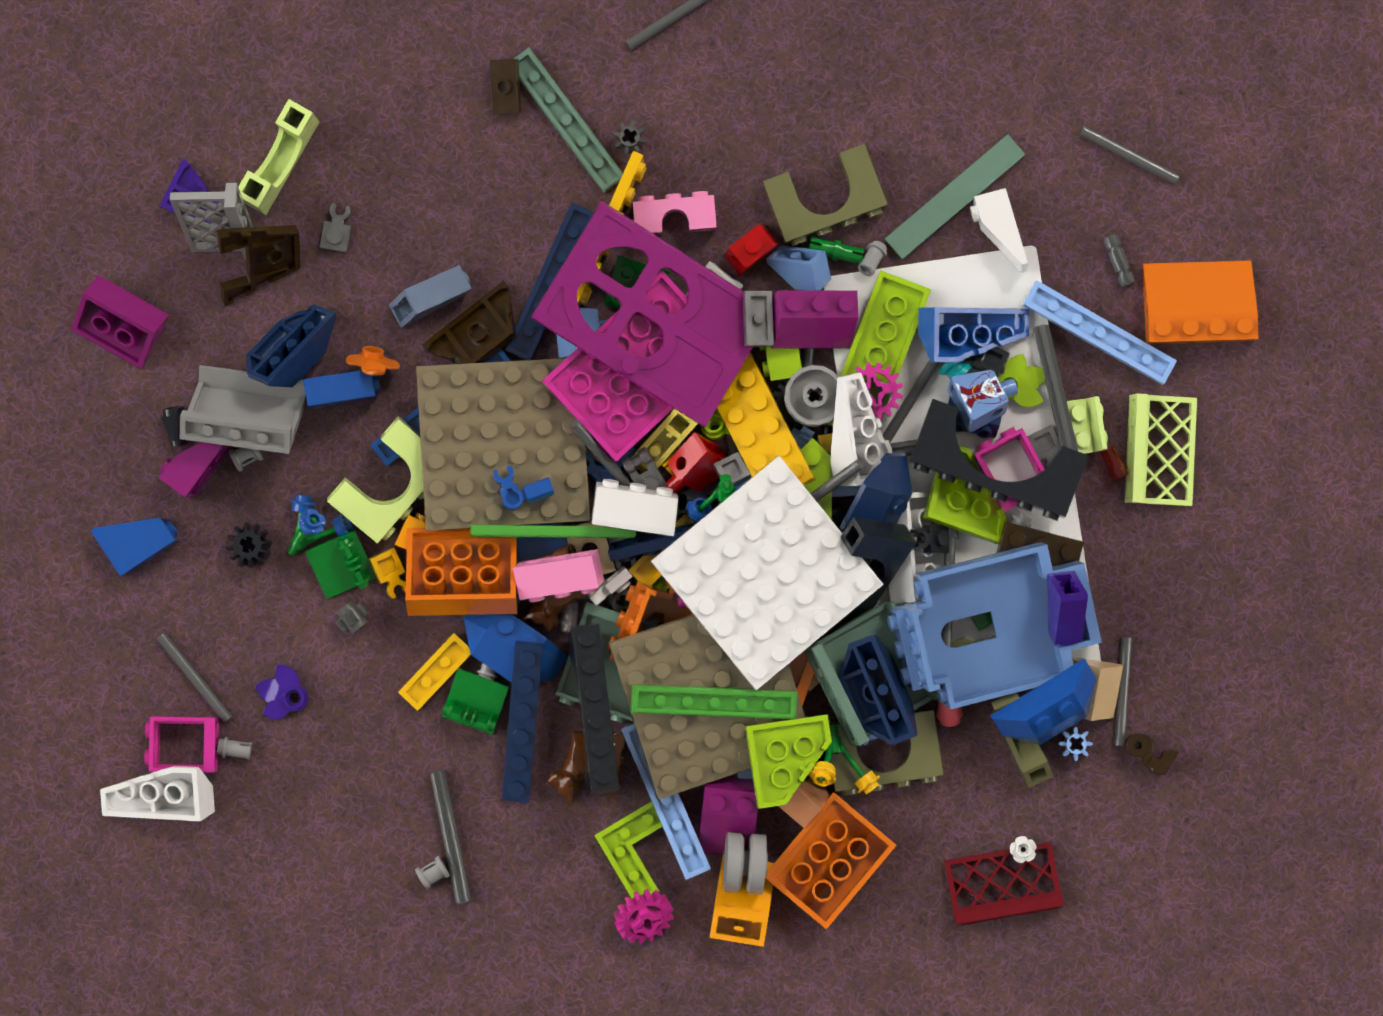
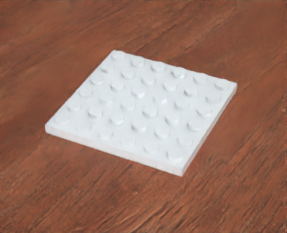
[651,456,884,690]

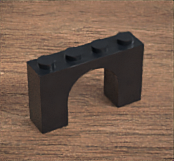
[840,517,916,622]

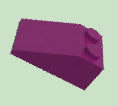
[159,442,231,499]
[699,777,758,854]

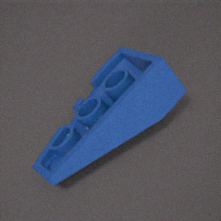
[918,307,1029,362]

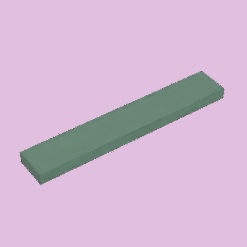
[514,47,623,193]
[884,134,1026,260]

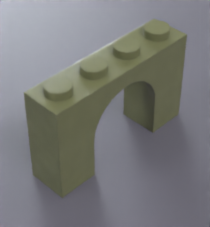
[763,144,887,247]
[829,710,943,796]

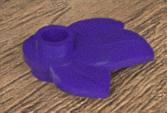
[256,664,309,719]

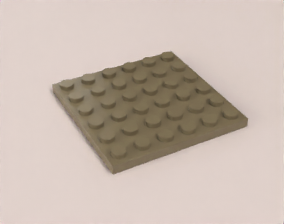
[416,358,590,531]
[608,614,805,799]

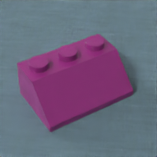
[71,275,169,369]
[771,290,858,349]

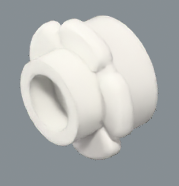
[1010,836,1037,863]

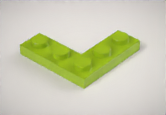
[594,801,663,898]

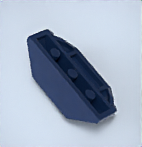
[246,304,336,388]
[839,453,912,534]
[838,633,918,745]

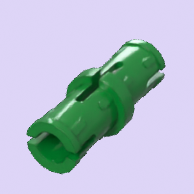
[808,236,864,265]

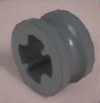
[606,588,630,613]

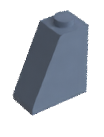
[389,265,472,329]

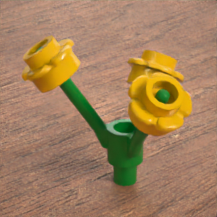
[808,725,880,795]

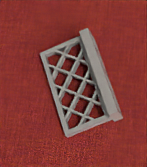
[170,183,253,260]

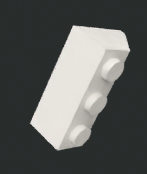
[592,479,678,536]

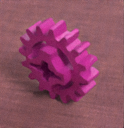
[849,362,903,421]
[614,889,674,944]

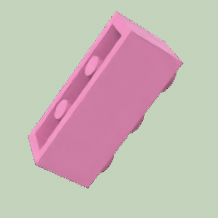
[513,549,604,602]

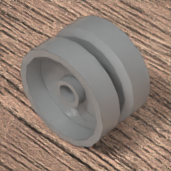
[784,365,838,427]
[723,832,768,895]

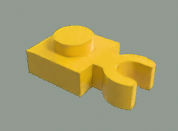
[368,548,406,599]

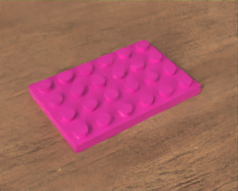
[542,270,688,462]

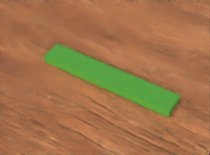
[470,525,636,539]
[630,684,797,719]

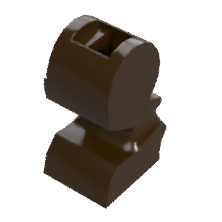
[1125,733,1179,775]

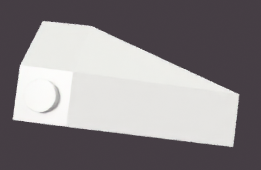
[830,373,892,486]
[100,766,215,821]

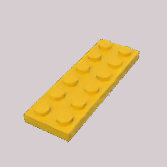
[577,151,646,308]
[717,352,816,486]

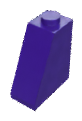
[1047,571,1088,646]

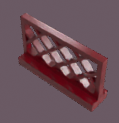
[944,842,1064,927]

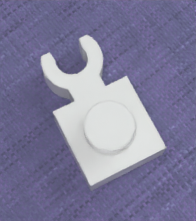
[588,566,633,605]

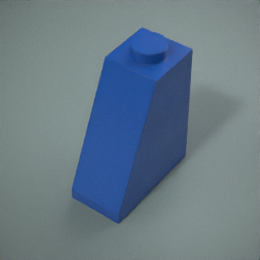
[303,370,381,410]
[91,518,179,577]

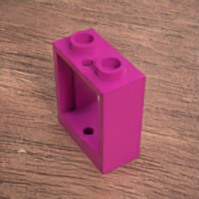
[973,427,1045,512]
[144,716,219,772]

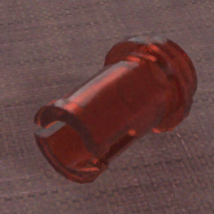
[1100,445,1129,481]

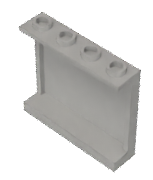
[180,365,306,454]

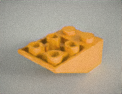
[709,854,774,947]

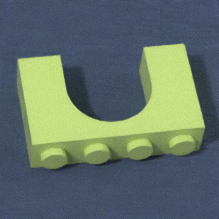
[239,99,320,215]
[327,416,424,543]

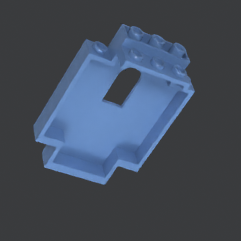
[888,542,1102,709]

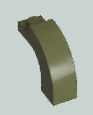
[991,693,1053,788]

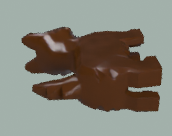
[520,544,590,632]
[547,730,625,807]

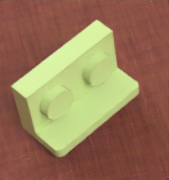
[1067,396,1108,454]

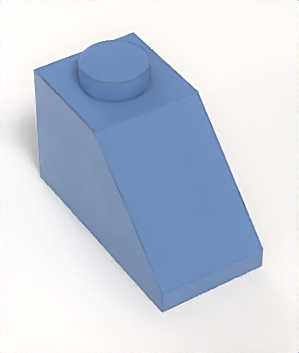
[766,245,831,290]

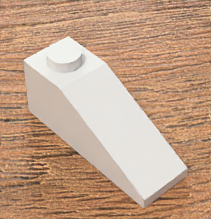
[970,188,1028,273]

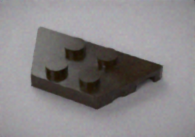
[422,280,516,364]

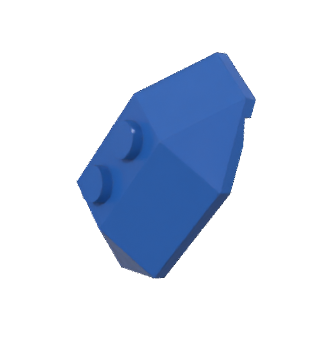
[464,614,568,683]
[990,658,1096,745]

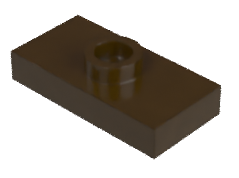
[490,59,521,114]

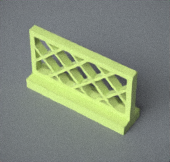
[1125,393,1197,506]

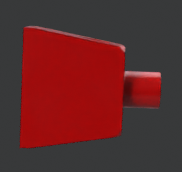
[724,224,780,277]
[666,432,728,494]

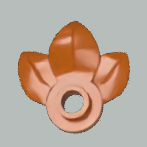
[346,346,400,376]

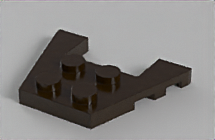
[216,225,301,306]

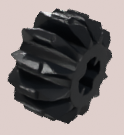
[226,522,273,568]

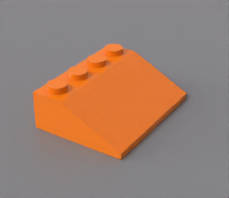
[1143,261,1258,345]
[405,528,518,616]
[765,792,897,930]

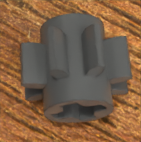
[613,121,646,155]
[335,601,369,634]

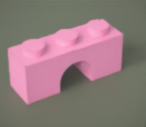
[633,191,717,235]

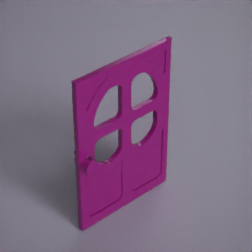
[531,201,753,427]

